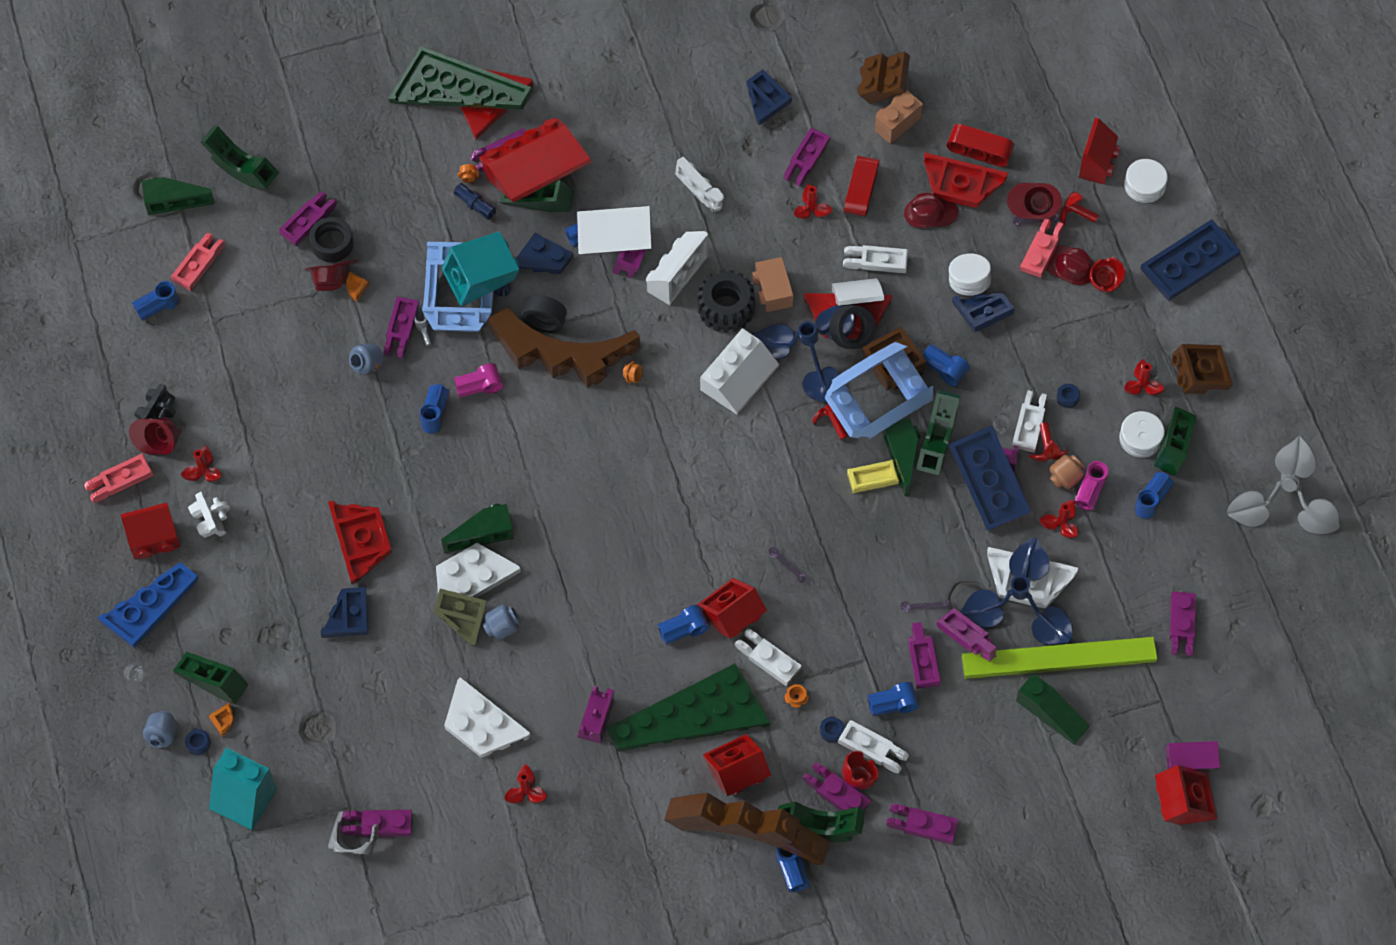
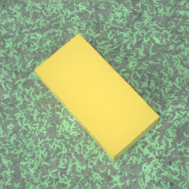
[847,460,899,493]

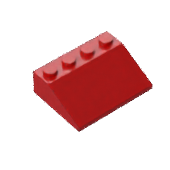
[479,118,591,203]

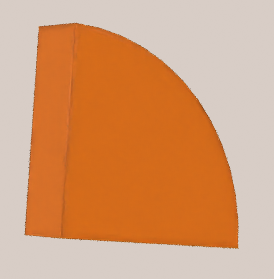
[346,271,369,302]
[209,703,234,737]

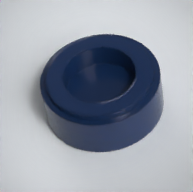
[1056,384,1080,408]
[820,717,844,743]
[185,729,211,755]

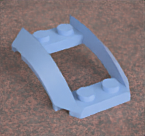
[422,242,493,332]
[825,342,933,439]

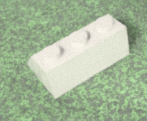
[646,231,708,305]
[700,328,779,415]

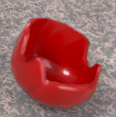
[1089,257,1126,293]
[842,751,879,789]

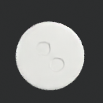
[1124,159,1168,203]
[949,254,991,296]
[1119,411,1165,458]

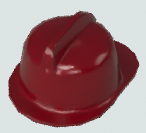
[1007,183,1062,219]
[904,193,958,228]
[1046,245,1094,285]
[304,260,359,291]
[129,418,182,455]

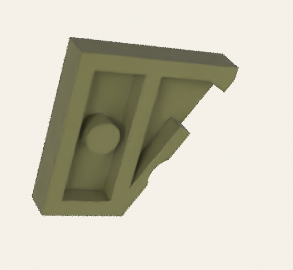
[433,588,487,646]

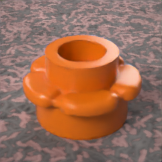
[457,164,479,183]
[623,361,642,384]
[784,684,809,708]

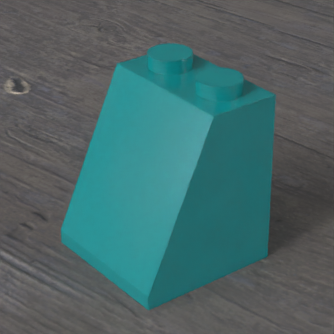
[441,231,519,307]
[209,748,277,831]

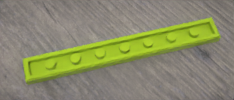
[961,637,1157,679]

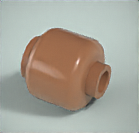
[1049,455,1085,490]

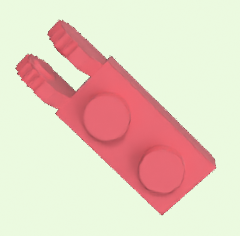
[1020,219,1064,278]
[171,233,225,291]
[84,454,153,502]

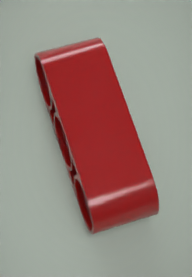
[946,124,1015,167]
[844,155,880,217]

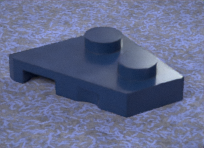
[746,69,792,125]
[516,233,573,274]
[952,293,1014,332]
[321,587,368,638]

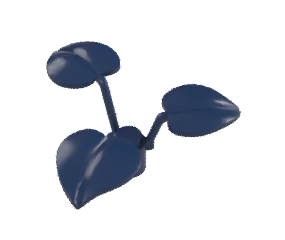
[752,304,855,403]
[960,537,1072,645]

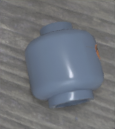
[349,343,383,374]
[483,604,521,640]
[143,711,178,748]

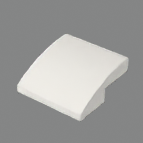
[832,278,884,305]

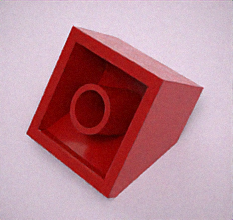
[1078,117,1120,185]
[120,502,180,559]
[697,578,767,638]
[703,734,772,796]
[1155,765,1218,825]

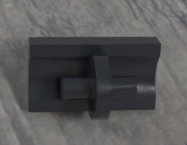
[134,384,176,419]

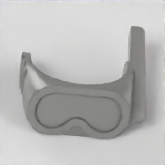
[328,811,379,855]

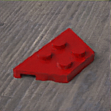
[460,69,533,140]
[923,152,1008,208]
[804,293,892,339]
[328,501,392,585]

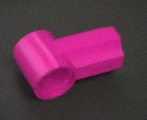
[454,363,503,398]
[1074,461,1108,510]

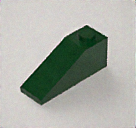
[142,177,215,215]
[500,180,574,212]
[1154,406,1197,475]
[883,418,920,496]
[441,504,514,553]
[173,652,249,704]
[1016,673,1089,745]

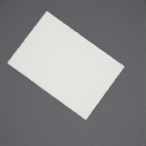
[577,206,651,254]

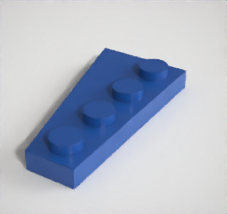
[97,562,199,648]

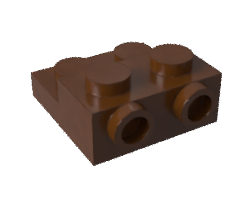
[857,51,910,104]
[862,327,926,391]
[1171,344,1233,394]

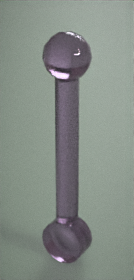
[1013,214,1060,226]
[769,547,806,583]
[900,599,951,612]

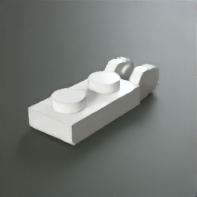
[675,157,724,212]
[843,245,908,273]
[1012,390,1047,453]
[735,629,802,686]
[838,720,909,774]

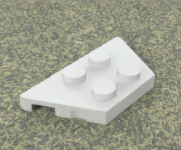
[436,543,521,598]
[987,547,1078,609]
[444,678,531,758]

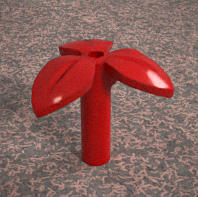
[793,184,832,219]
[1060,192,1099,227]
[1124,359,1164,395]
[812,404,848,440]
[1028,422,1069,462]
[181,445,222,482]
[1040,500,1078,538]
[504,764,547,804]

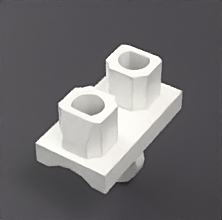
[188,492,230,538]

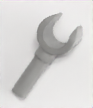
[414,314,432,347]

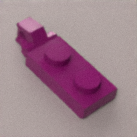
[937,608,997,662]
[908,622,940,689]

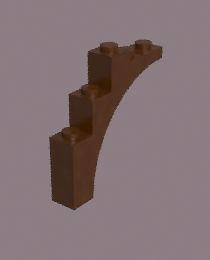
[488,307,640,388]
[664,793,830,865]

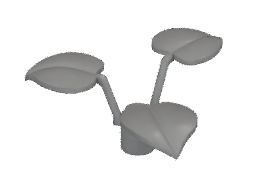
[1227,436,1340,534]

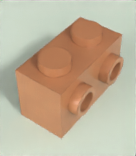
[875,90,923,144]
[752,257,793,312]

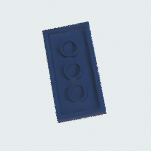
[1140,219,1241,301]
[949,425,1031,531]

